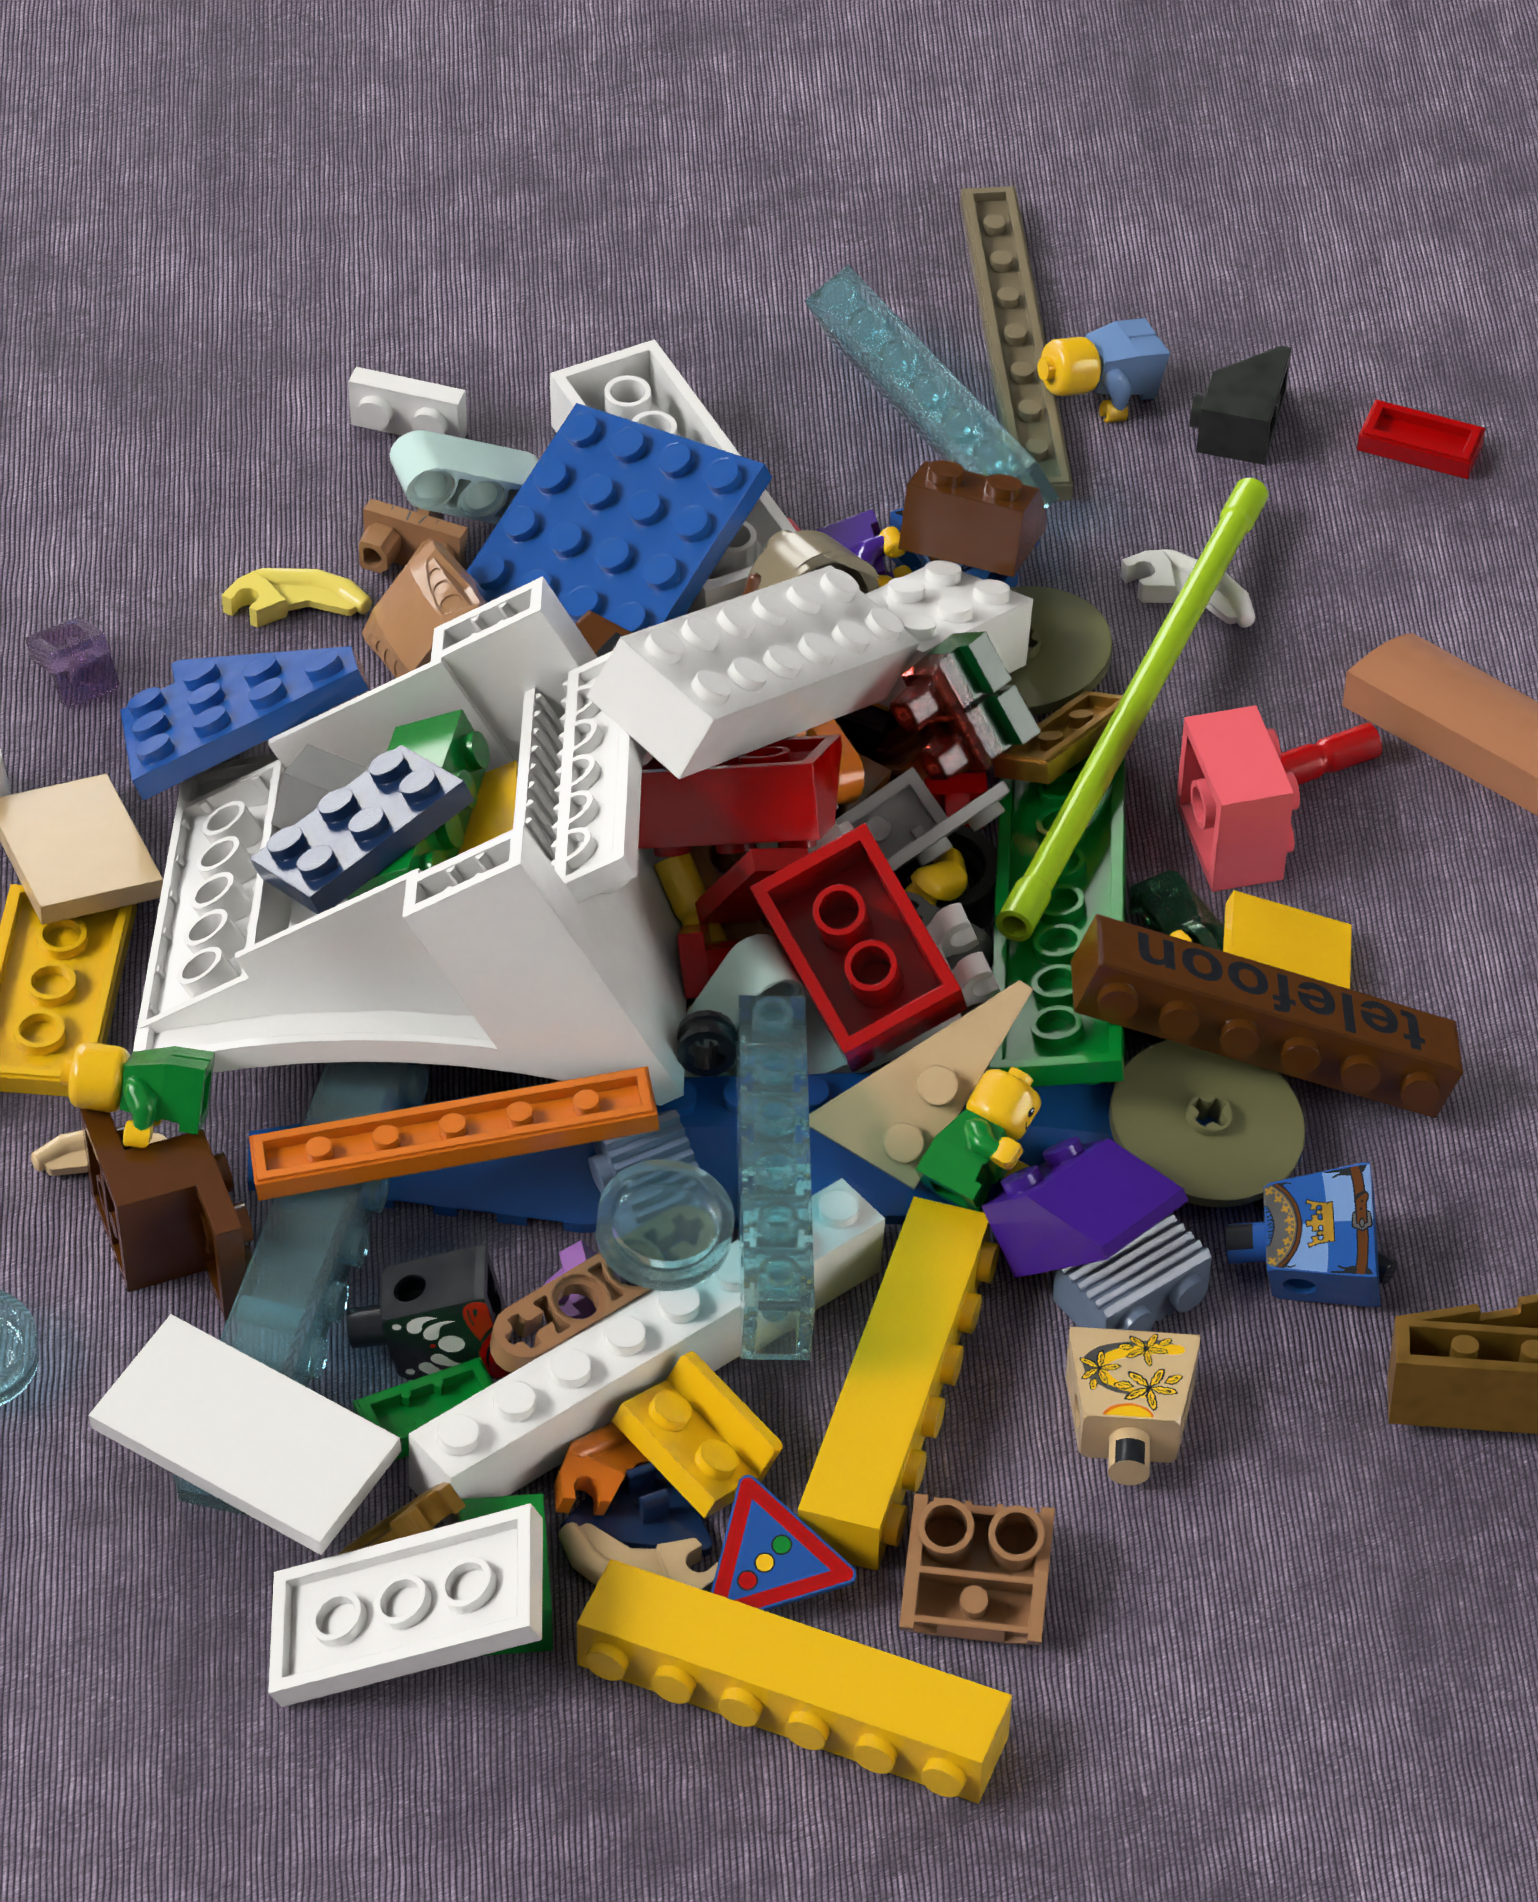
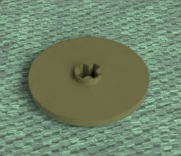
[957,586,1113,716]
[1109,1040,1305,1208]

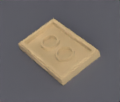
[0,774,163,925]

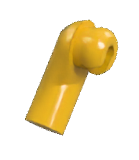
[904,847,968,906]

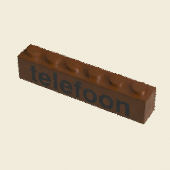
[1071,914,1463,1118]

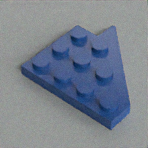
[120,646,369,801]

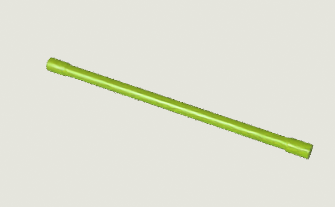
[996,478,1269,941]

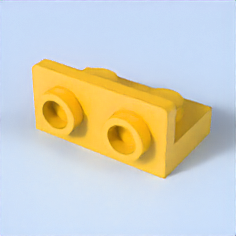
[611,1351,783,1518]

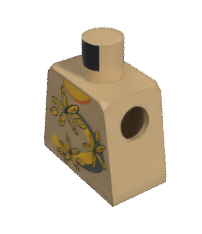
[1066,1326,1200,1485]

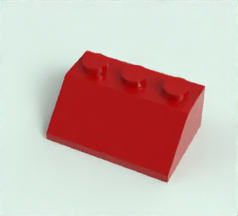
[638,734,842,857]

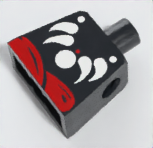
[346,1245,511,1380]

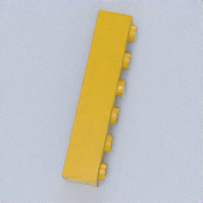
[798,1196,1000,1571]
[577,1558,1012,1804]

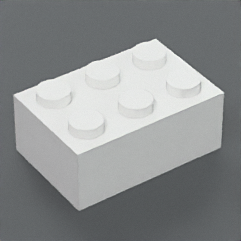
[865,560,1033,719]

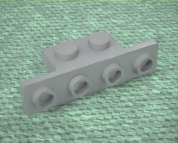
[835,767,1010,883]

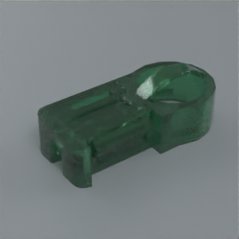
[1128,870,1224,951]

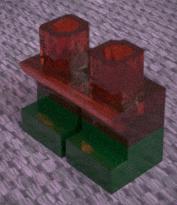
[889,631,1041,780]

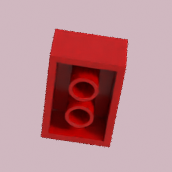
[750,823,968,1073]

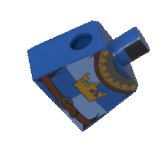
[1225,1162,1381,1307]

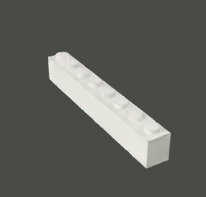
[409,1178,885,1526]

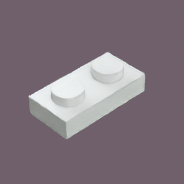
[348,367,467,438]

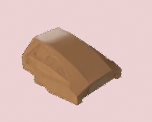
[362,540,487,678]
[899,1493,1055,1645]

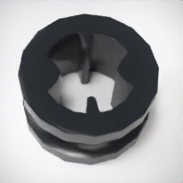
[677,1010,737,1077]

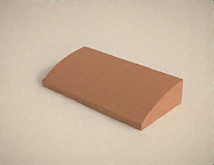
[1342,633,1538,816]

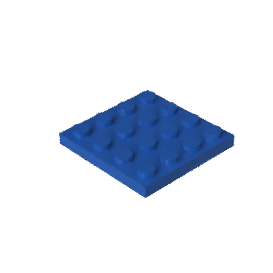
[467,403,772,633]

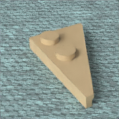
[803,980,1033,1190]

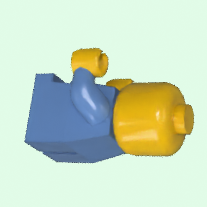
[1037,318,1170,423]

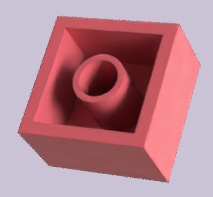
[1176,705,1300,892]

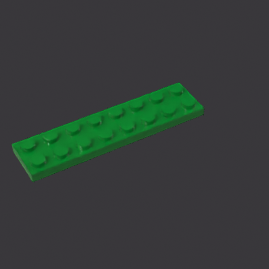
[989,755,1127,1088]

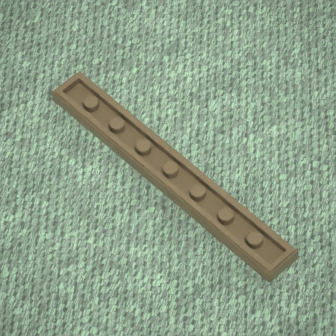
[960,186,1073,502]

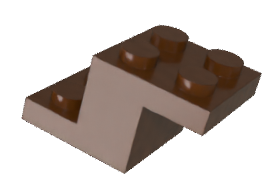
[80,1109,258,1320]

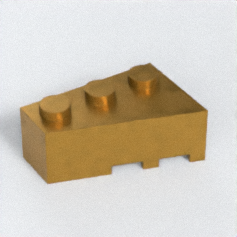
[1387,1294,1538,1434]

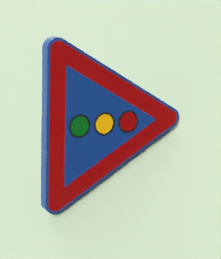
[711,1475,857,1611]

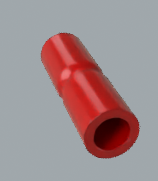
[1281,722,1382,786]

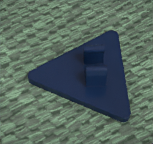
[560,1462,712,1556]

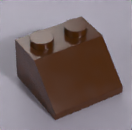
[898,460,1047,577]

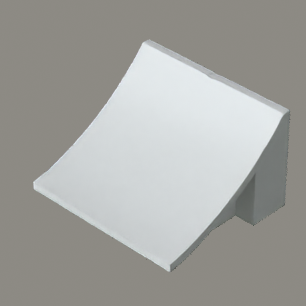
[133,576,687,1106]

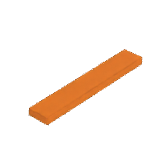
[249,1066,660,1201]

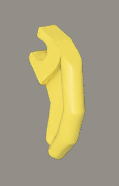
[222,568,372,628]

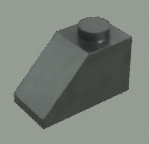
[1189,345,1292,465]

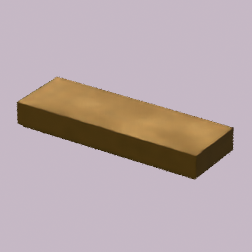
[993,691,1123,784]

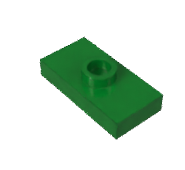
[353,1357,494,1461]

